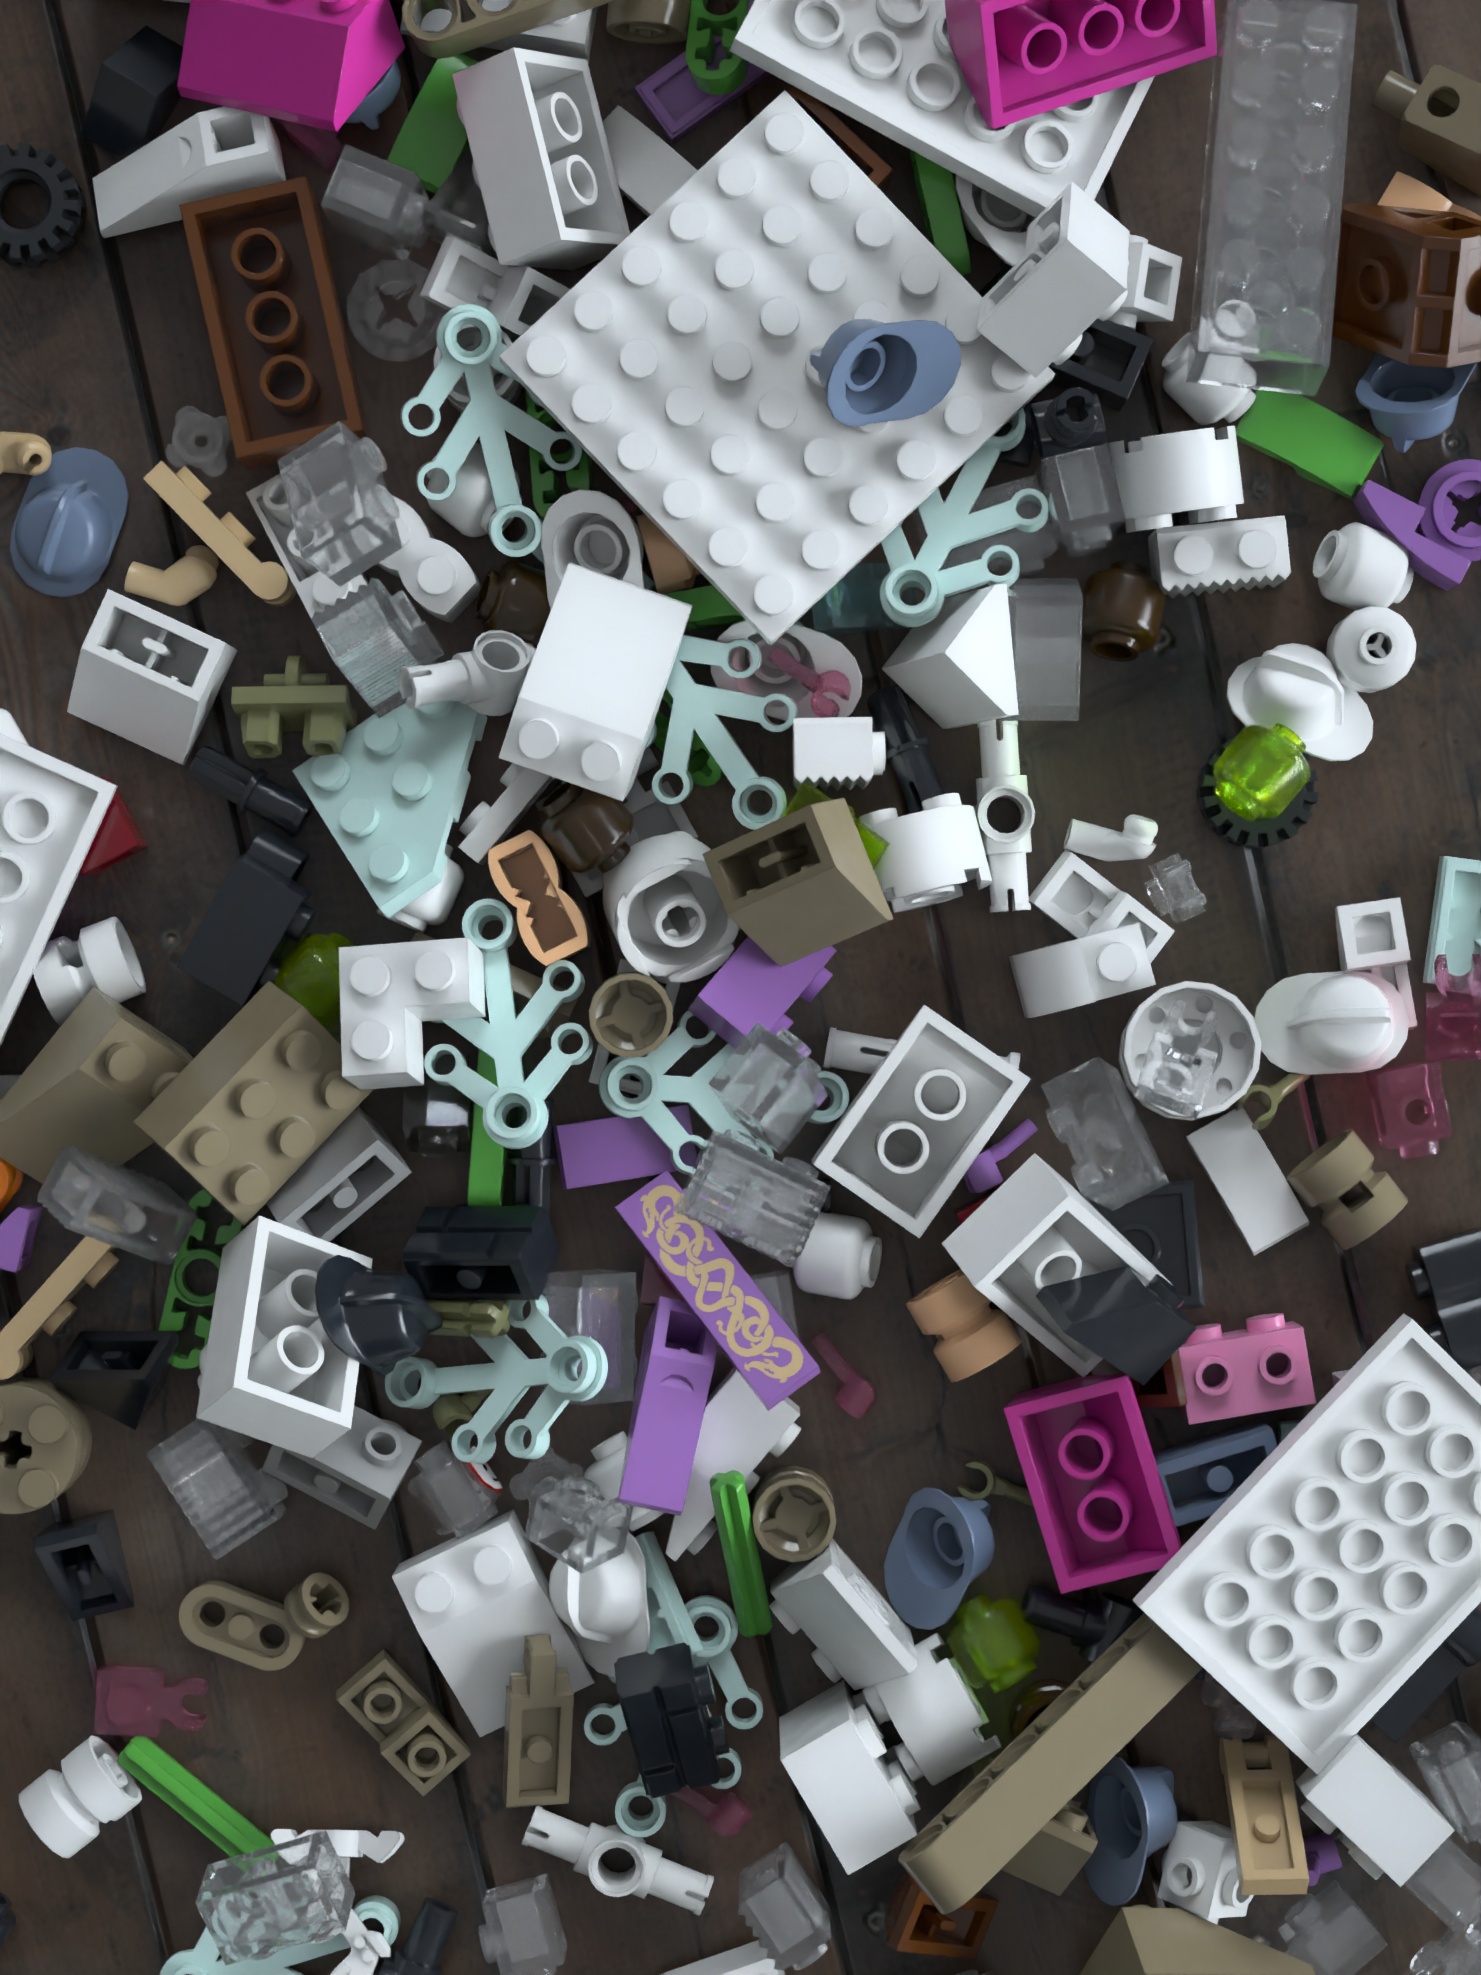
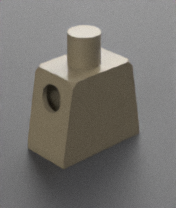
[1372,65,1481,196]

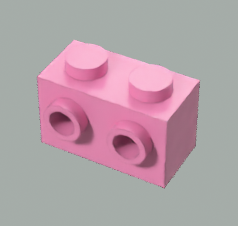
[1178,1313,1316,1425]

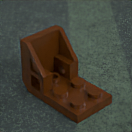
[1322,203,1481,368]

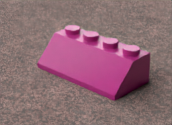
[945,0,1217,129]

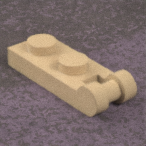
[143,461,296,607]
[0,1223,124,1380]
[1219,1735,1309,1895]

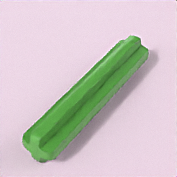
[709,1470,773,1638]
[117,1733,280,1877]

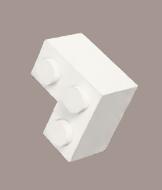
[977,182,1130,378]
[338,937,486,1090]
[1295,1734,1455,1887]

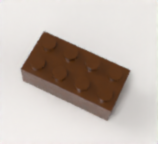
[179,176,371,469]

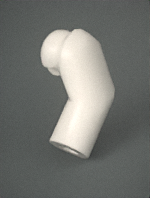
[1064,814,1158,862]

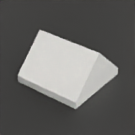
[882,584,1019,729]

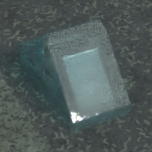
[812,563,917,638]

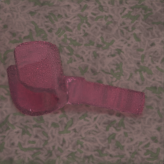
[767,646,851,718]
[811,1332,877,1419]
[671,1787,753,1837]

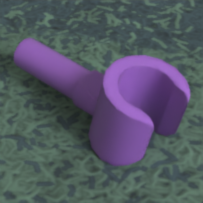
[963,1118,1038,1193]
[1303,1832,1342,1886]

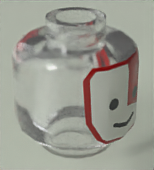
[407,1440,502,1539]

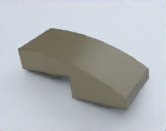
[336,1649,471,1797]

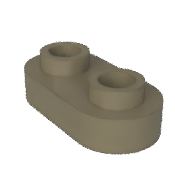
[179,1580,305,1671]

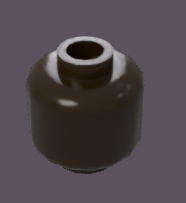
[474,561,551,648]
[1077,561,1165,662]
[538,781,633,873]

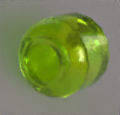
[1213,723,1311,822]
[273,932,355,1027]
[946,1593,1041,1694]

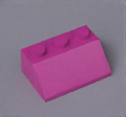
[177,0,405,132]
[1003,1373,1182,1594]

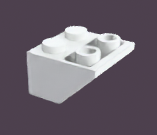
[67,589,237,766]

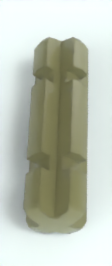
[425,1300,510,1338]

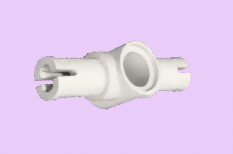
[399,630,536,716]
[974,718,1035,913]
[521,1805,714,1916]

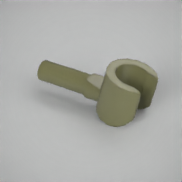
[1236,1073,1310,1130]
[433,1390,493,1444]
[957,1459,1034,1507]

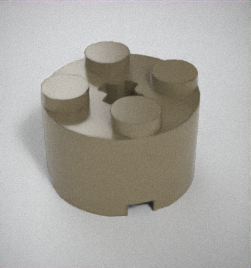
[0,1376,92,1514]

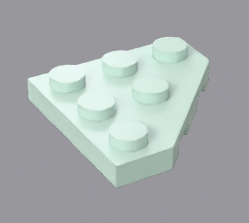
[292,695,487,918]

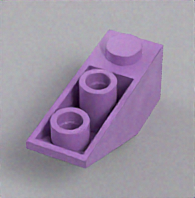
[617,1296,717,1516]

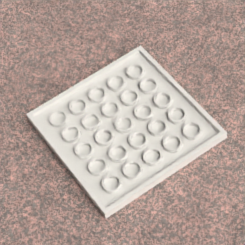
[499,90,1055,646]

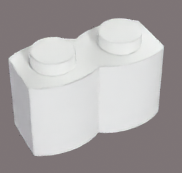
[352,493,481,623]

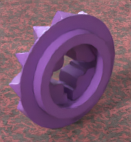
[1417,459,1481,561]

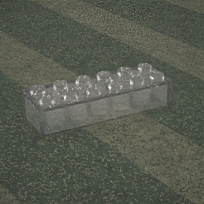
[1186,0,1357,396]

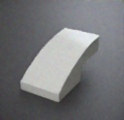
[603,105,698,217]
[1029,850,1175,964]
[1335,897,1417,1030]
[1186,1107,1309,1256]

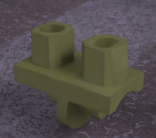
[231,655,358,758]

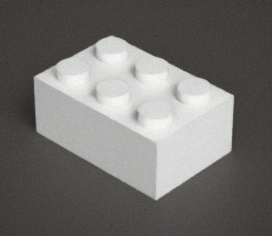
[452,47,630,270]
[196,1215,373,1458]
[779,1679,921,1875]

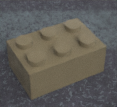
[133,981,374,1226]

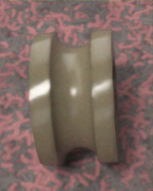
[284,1572,349,1639]

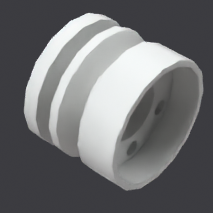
[1118,981,1261,1121]

